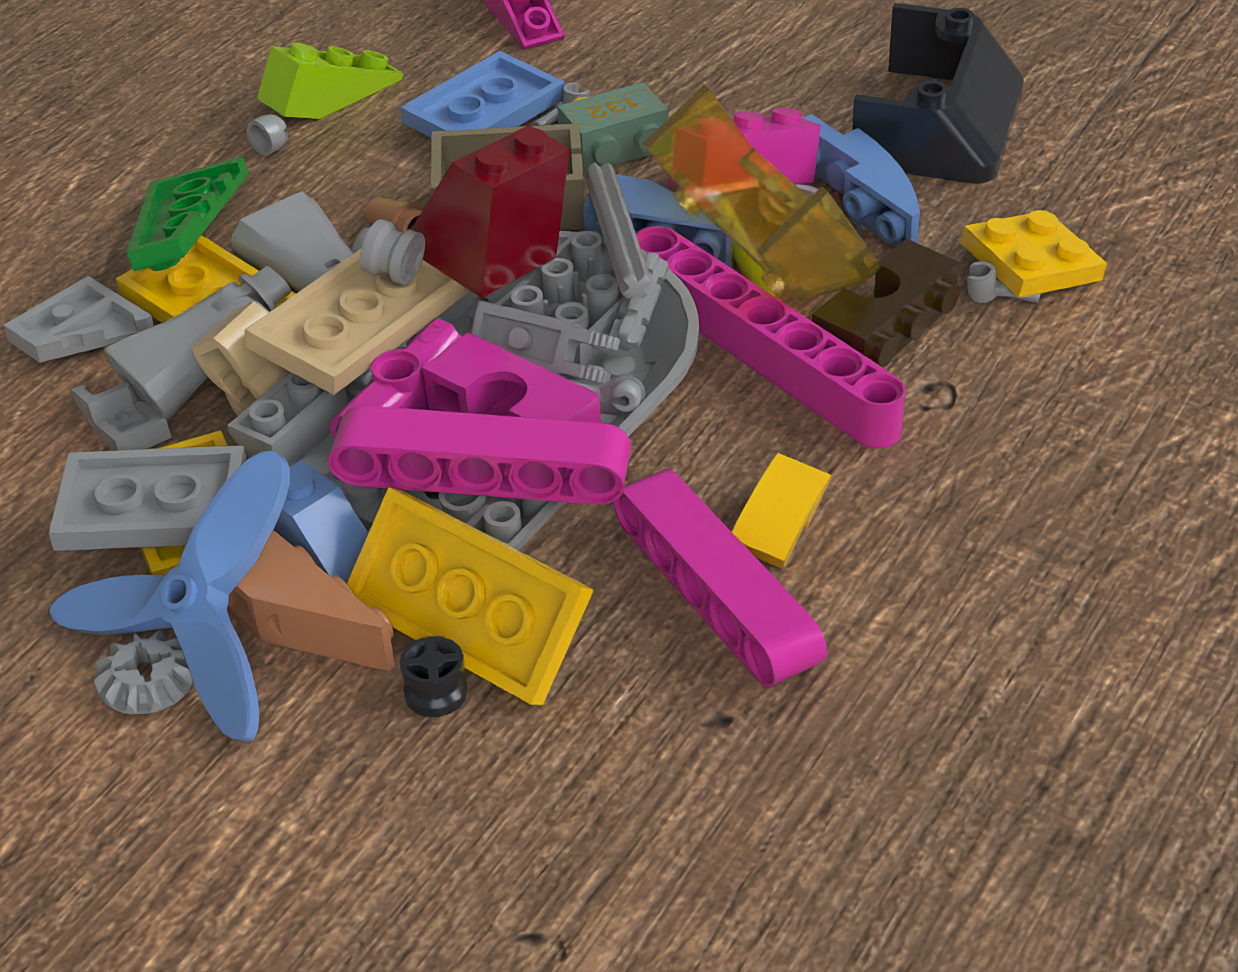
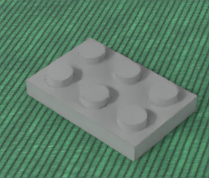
[48,445,246,551]

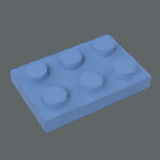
[400,51,565,138]

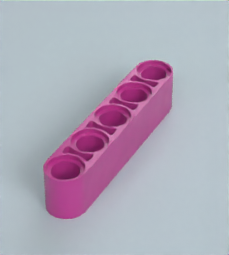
[328,405,632,505]
[613,468,827,688]

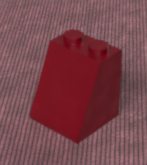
[411,125,570,298]

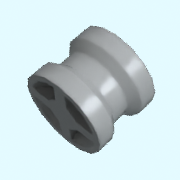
[360,219,425,285]

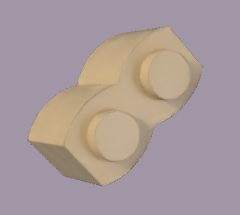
[191,301,290,416]

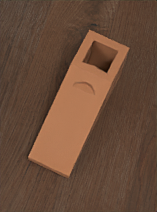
[227,531,395,671]

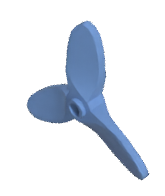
[50,450,290,743]

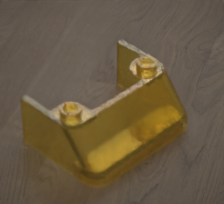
[643,85,881,302]

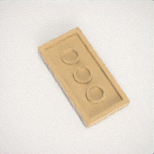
[245,248,471,395]

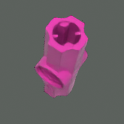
[329,319,462,439]

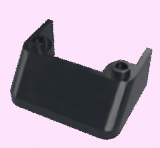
[852,3,1024,184]

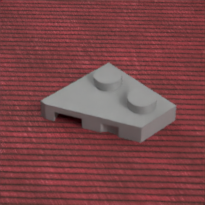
[3,276,154,363]

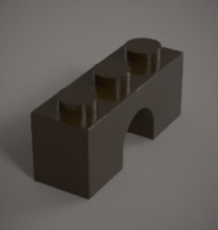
[812,239,960,367]

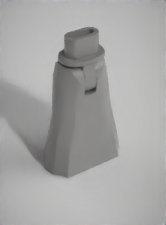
[231,191,354,292]
[104,266,291,424]

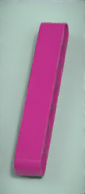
[636,226,906,448]

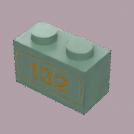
[557,82,669,175]

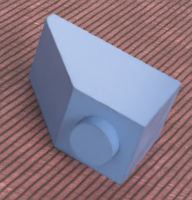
[273,460,368,584]

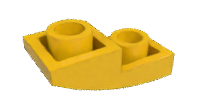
[732,453,831,569]

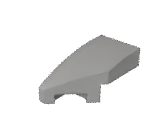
[71,382,172,451]

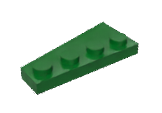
[126,156,249,271]

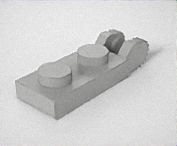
[470,300,620,384]

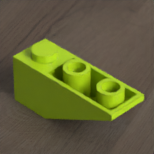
[257,42,404,119]

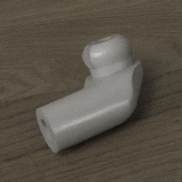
[573,374,646,416]

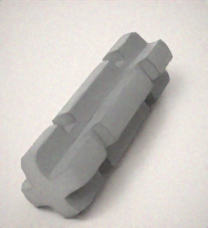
[610,252,669,351]

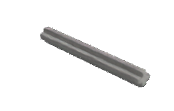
[586,162,651,299]

